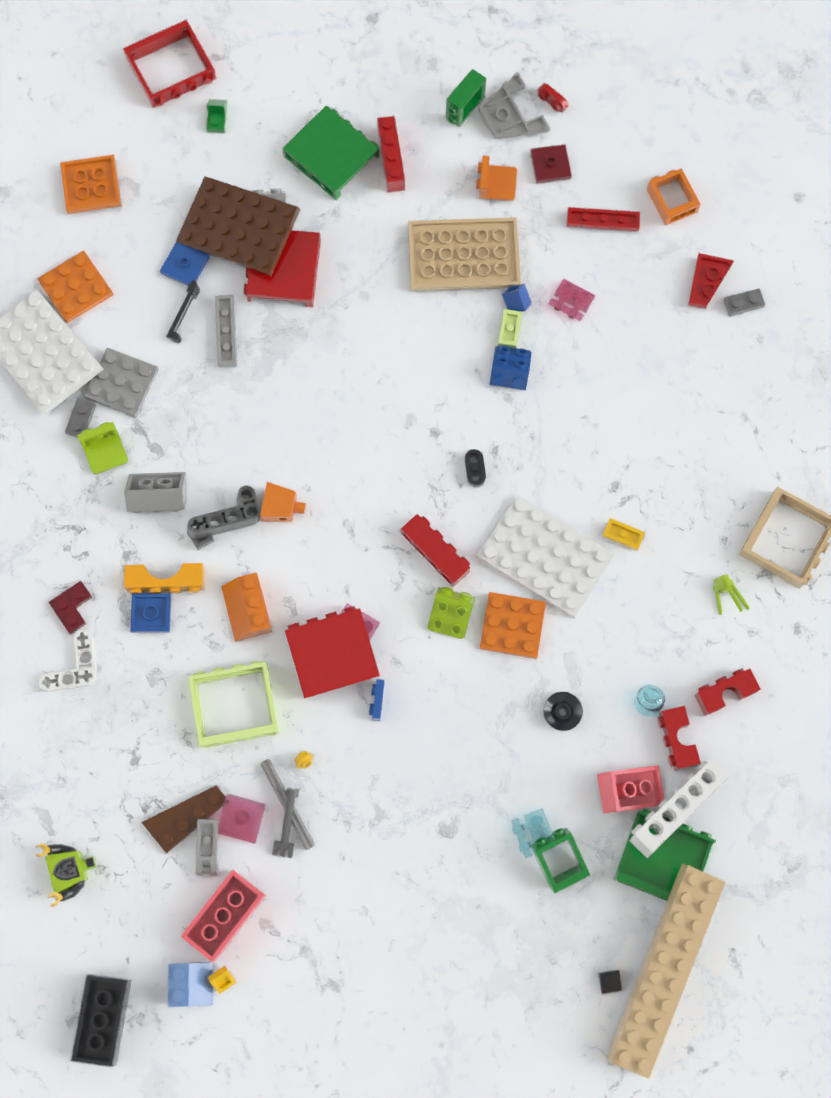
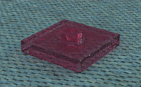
[218,793,266,844]

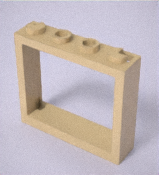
[738,486,831,589]

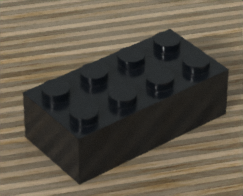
[71,974,132,1067]

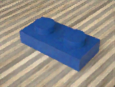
[369,679,385,721]

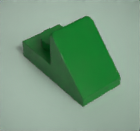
[206,99,228,133]

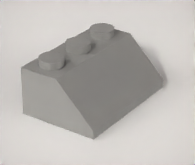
[124,472,186,513]

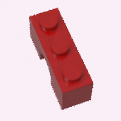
[694,668,761,716]
[657,706,701,771]

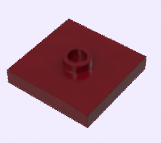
[530,144,572,184]

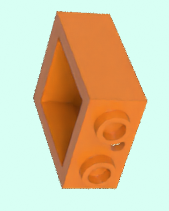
[647,168,701,226]

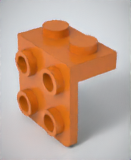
[476,155,517,201]

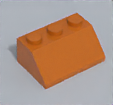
[221,572,273,642]

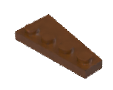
[141,785,229,854]

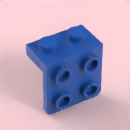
[489,346,532,390]

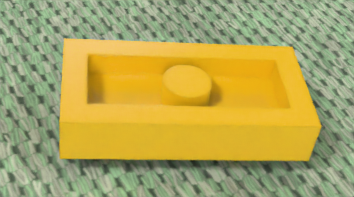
[602,518,645,551]

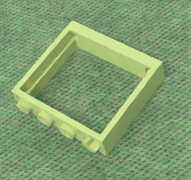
[188,661,279,749]

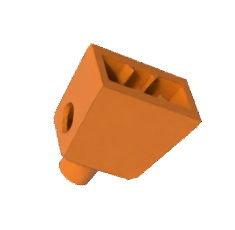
[260,482,306,522]

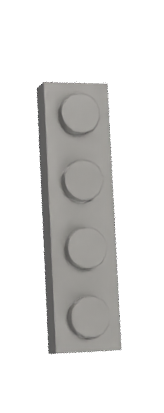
[215,295,237,367]

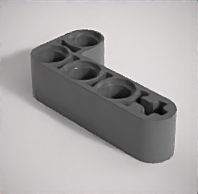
[187,486,261,539]

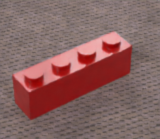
[377,116,405,193]
[401,514,470,587]

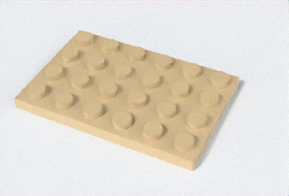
[408,217,521,291]

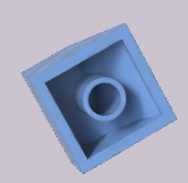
[168,962,213,1007]

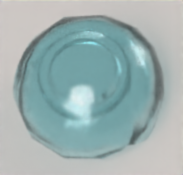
[634,684,665,717]

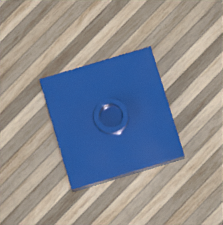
[160,242,210,286]
[130,593,172,633]

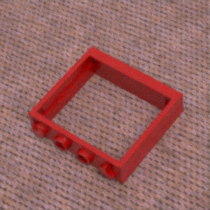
[123,19,217,108]

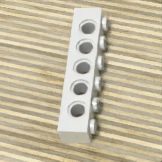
[630,758,731,858]

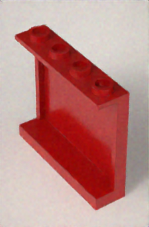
[243,230,321,307]
[284,606,380,699]

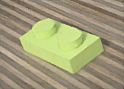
[498,309,522,349]

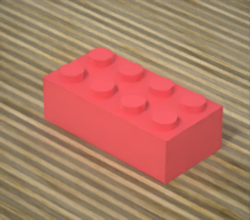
[181,870,266,963]

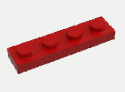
[566,207,640,232]

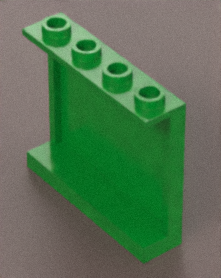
[282,105,380,200]
[613,809,716,901]

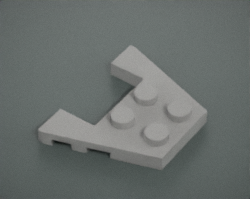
[478,72,550,139]

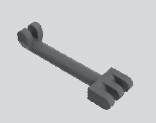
[272,787,299,858]

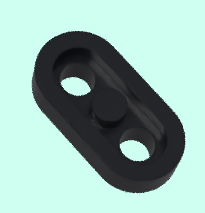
[464,449,486,487]

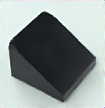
[598,970,622,994]

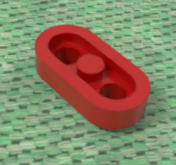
[537,83,569,112]

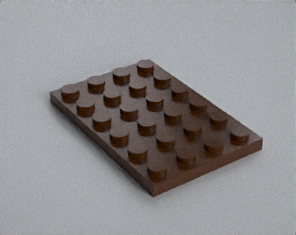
[176,176,301,276]

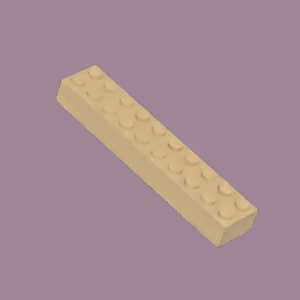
[606,864,725,1079]

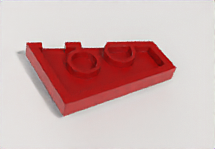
[688,253,734,309]

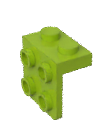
[77,422,128,475]
[427,587,476,639]

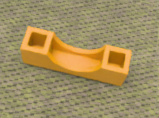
[124,563,205,594]

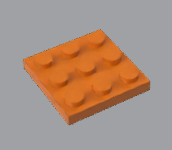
[60,154,122,214]
[37,250,114,323]
[479,592,546,659]

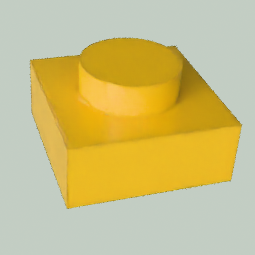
[208,965,237,994]

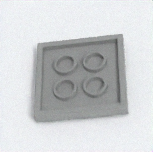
[84,347,159,418]

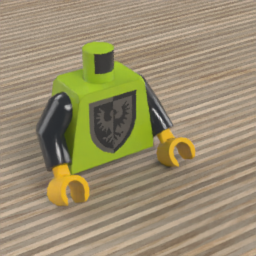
[35,844,97,907]

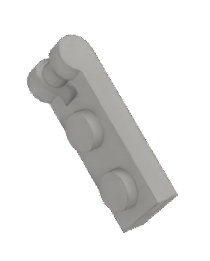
[196,819,219,876]

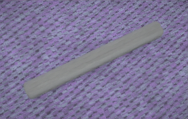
[260,759,315,850]

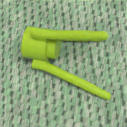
[712,574,750,615]

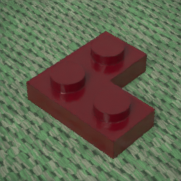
[48,581,93,635]

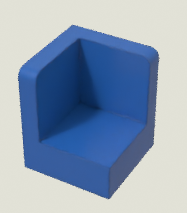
[502,283,532,312]

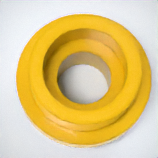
[294,751,313,769]

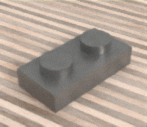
[723,288,765,317]
[65,398,96,438]

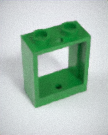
[445,68,487,127]
[531,828,590,894]

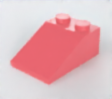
[597,765,664,814]

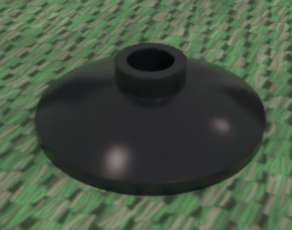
[543,692,583,731]

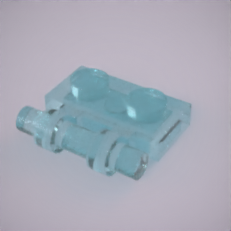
[511,808,558,859]

